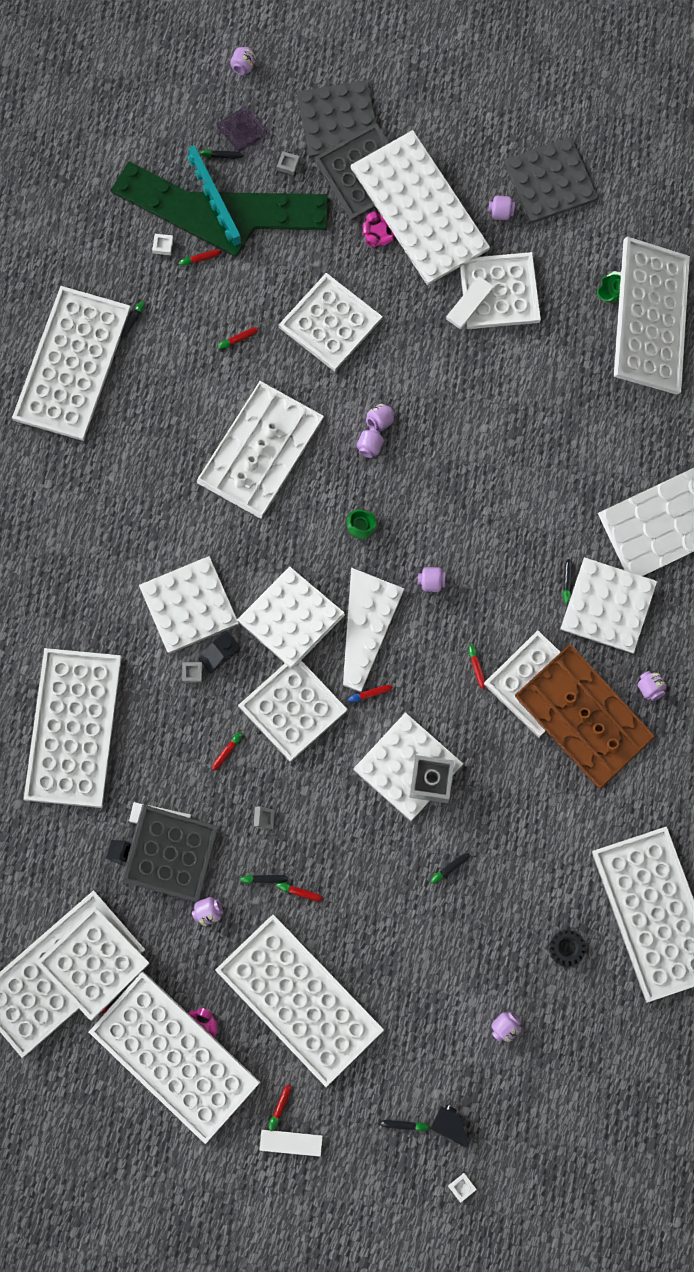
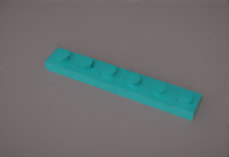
[187,145,241,246]

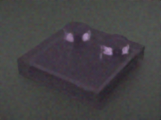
[217,106,268,152]

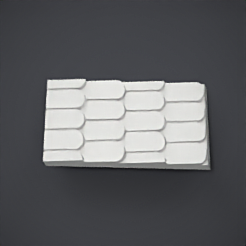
[197,381,324,519]
[598,468,694,576]

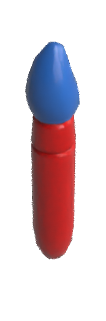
[347,685,393,703]

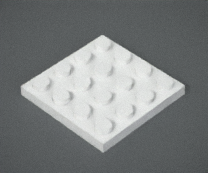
[460,252,541,329]
[279,273,382,372]
[139,556,239,654]
[560,557,657,654]
[237,567,345,669]
[484,630,560,738]
[238,661,348,762]
[353,713,463,821]
[36,906,150,1021]

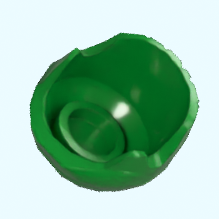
[597,271,621,303]
[346,509,377,540]

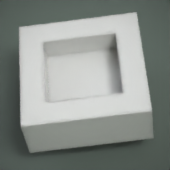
[152,234,174,255]
[448,1173,477,1203]

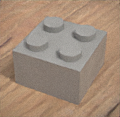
[409,755,455,803]

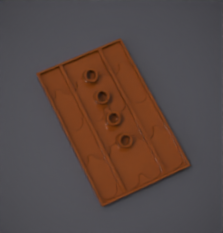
[515,644,655,790]

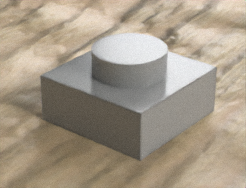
[277,151,300,175]
[182,662,202,683]
[254,806,275,830]

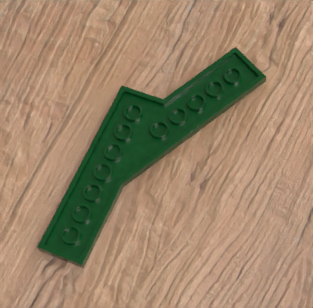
[111,161,327,257]

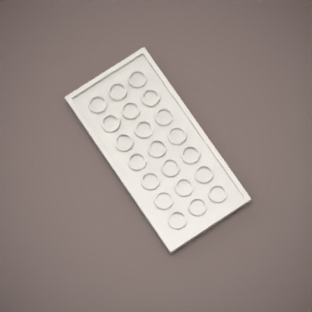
[351,130,490,286]
[614,237,690,394]
[12,286,131,441]
[24,648,122,808]
[592,826,694,1003]
[0,890,146,1058]
[215,915,384,1087]
[89,971,261,1144]

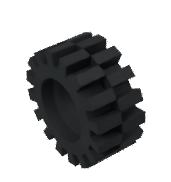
[549,929,586,967]

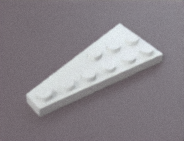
[343,568,404,693]

